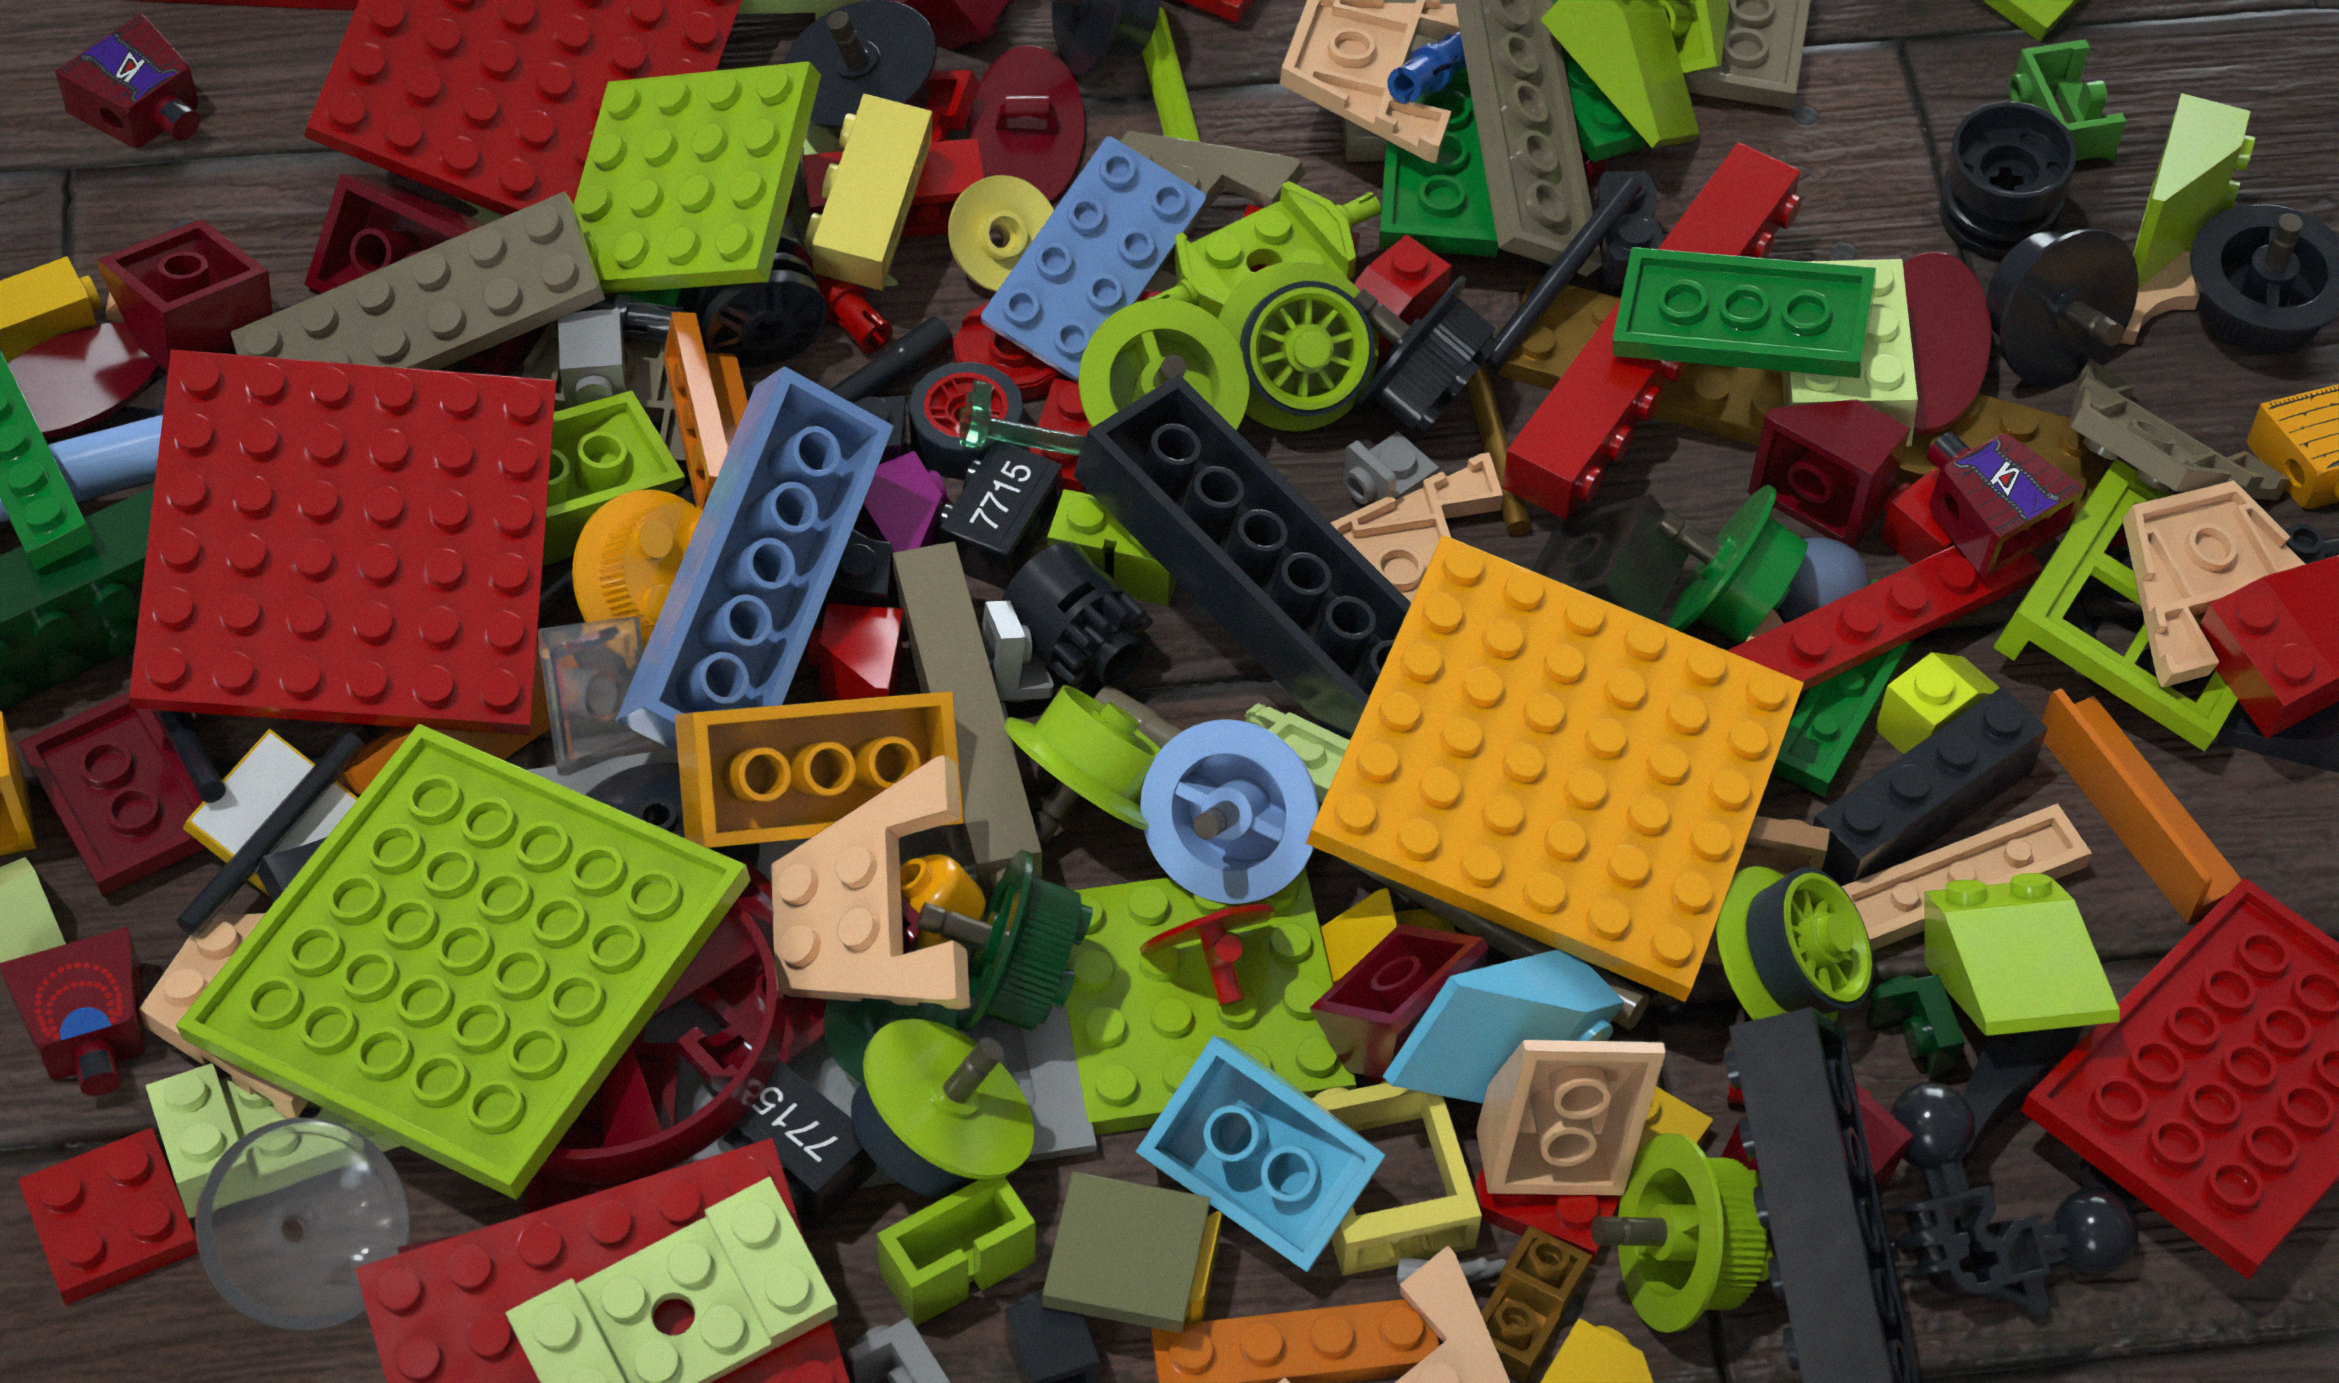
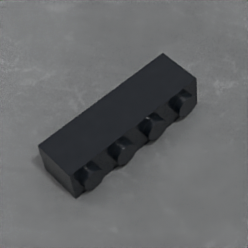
[1812,686,2048,886]

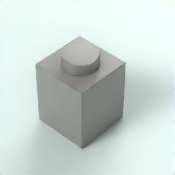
[558,309,627,409]

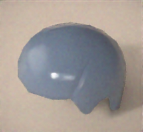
[1777,537,1870,622]

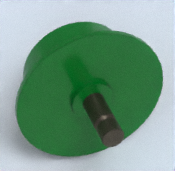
[1655,485,1808,645]

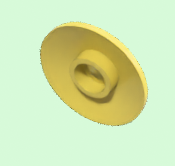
[948,175,1054,292]

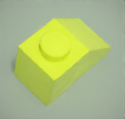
[1875,652,2000,755]

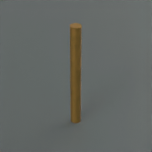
[1466,363,1531,536]

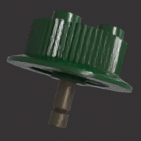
[916,849,1093,1032]

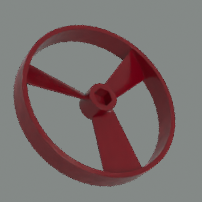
[535,901,786,1184]

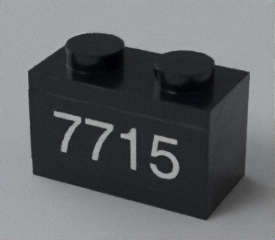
[935,439,1062,590]
[717,1059,877,1225]

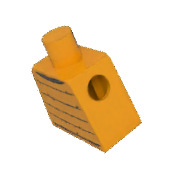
[2246,384,2339,510]

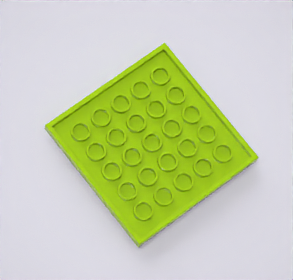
[175,724,751,1200]

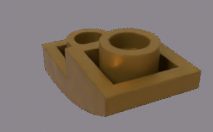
[1481,1225,1592,1383]

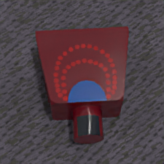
[0,927,146,1096]

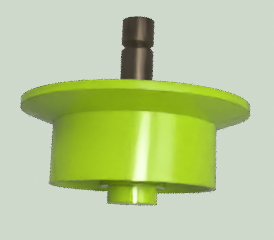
[1003,685,1161,843]

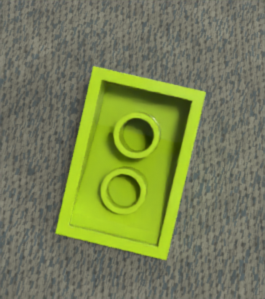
[1540,0,1700,148]
[2133,93,2256,289]
[542,390,685,566]
[1924,873,2120,1036]

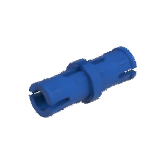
[1387,32,1466,104]

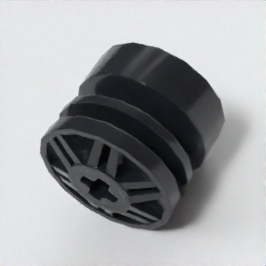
[1938,101,2076,259]
[687,215,828,368]

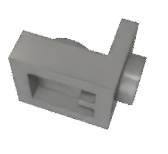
[1343,431,1439,505]
[981,601,1054,702]
[846,1317,951,1383]

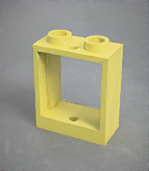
[1311,1080,1482,1276]

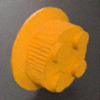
[572,490,703,664]

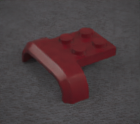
[677,857,919,1092]

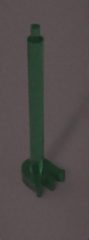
[959,380,1086,457]

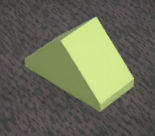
[0,857,66,970]

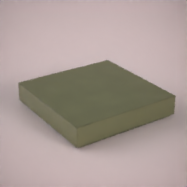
[1042,1171,1210,1333]

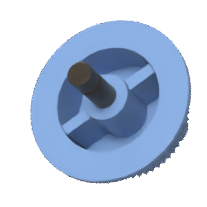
[1140,719,1320,904]

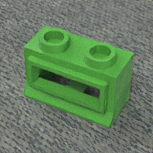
[2008,39,2126,161]

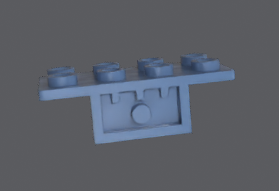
[981,136,1206,382]

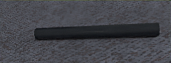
[1484,174,1643,371]
[126,646,226,803]
[176,731,365,937]

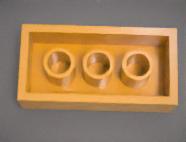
[674,691,964,848]

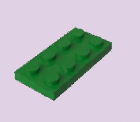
[1378,61,1498,257]
[1612,247,1876,378]

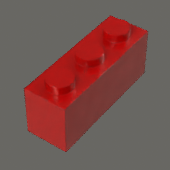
[803,138,984,238]

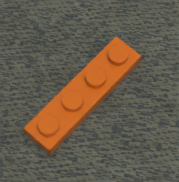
[1151,1299,1439,1383]

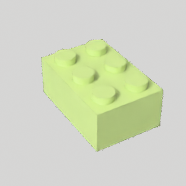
[1782,259,1918,446]

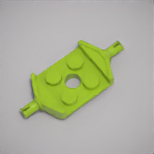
[1147,181,1381,319]

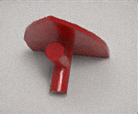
[1139,904,1275,1006]

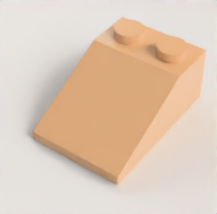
[1476,1040,1665,1195]

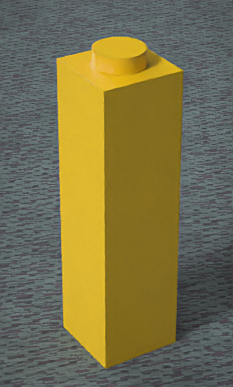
[0,256,102,363]

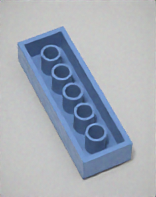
[615,366,894,752]

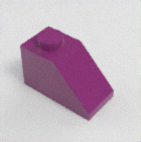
[855,451,948,577]

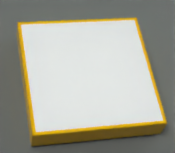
[183,728,358,898]

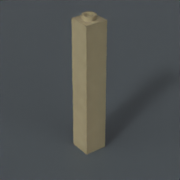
[893,542,1042,899]

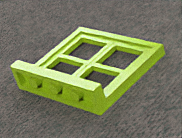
[1992,459,2238,751]

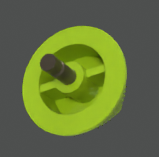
[1078,299,1250,430]
[1591,1133,1773,1332]

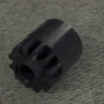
[1001,541,1153,693]

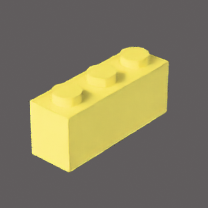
[805,93,932,291]

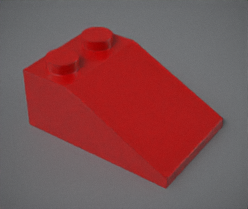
[2199,555,2339,739]

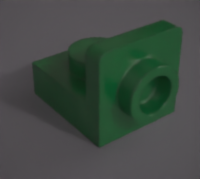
[1866,974,1965,1081]

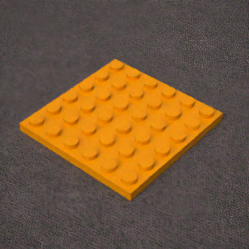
[1306,534,1804,1002]

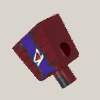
[55,13,200,148]
[1926,432,2085,579]

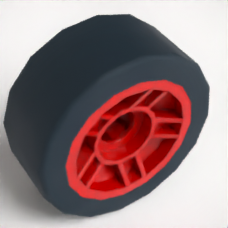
[908,362,1024,480]

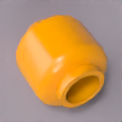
[900,854,986,949]

